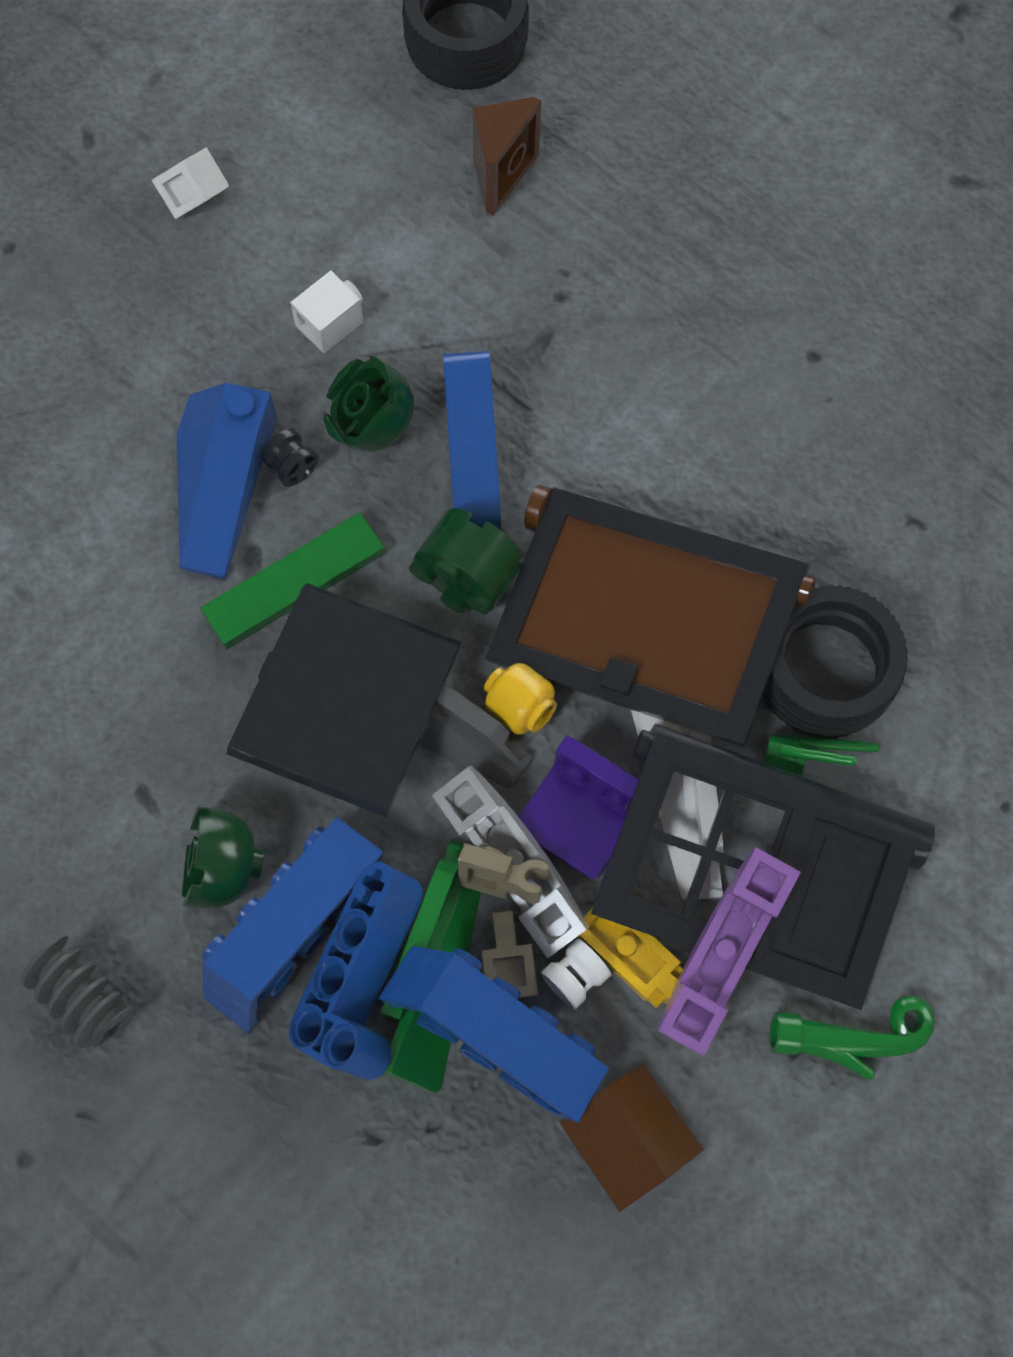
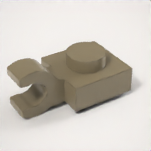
[458,844,550,903]
[481,911,538,999]

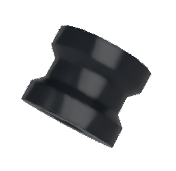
[260,428,319,487]

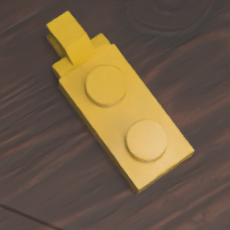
[577,908,683,1009]

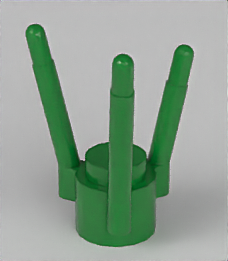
[764,733,880,776]

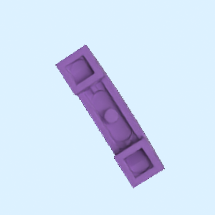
[657,847,801,1056]

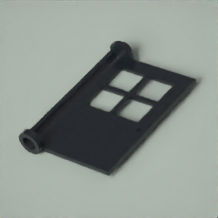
[591,723,935,1010]

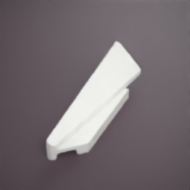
[631,710,723,900]

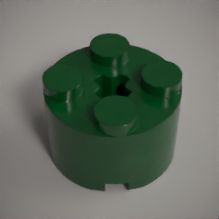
[409,508,523,615]

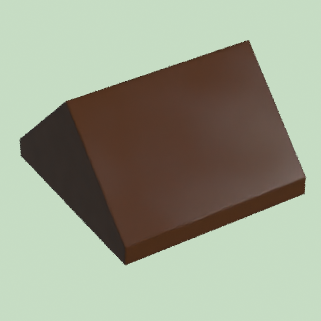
[472,97,541,216]
[559,1064,704,1212]

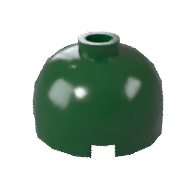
[323,356,414,452]
[182,806,263,909]

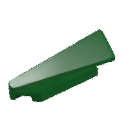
[380,839,481,1093]

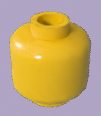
[484,663,557,735]

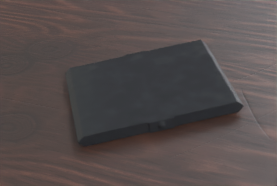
[226,583,461,817]

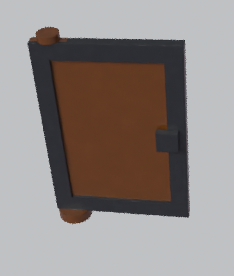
[485,485,816,747]

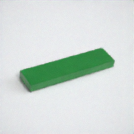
[200,512,385,650]

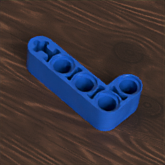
[443,351,501,530]
[289,862,423,1081]

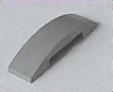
[431,766,589,959]

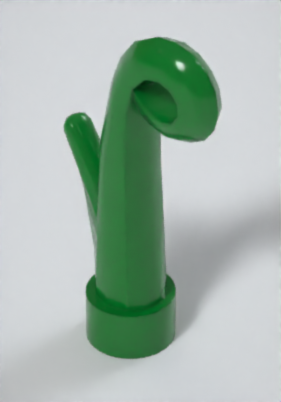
[770,995,935,1080]

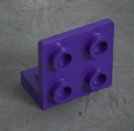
[519,735,638,880]

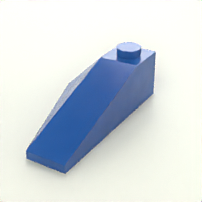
[177,383,277,580]

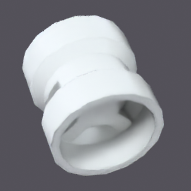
[540,938,612,1011]

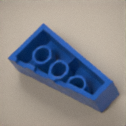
[202,817,384,1034]
[379,946,609,1123]

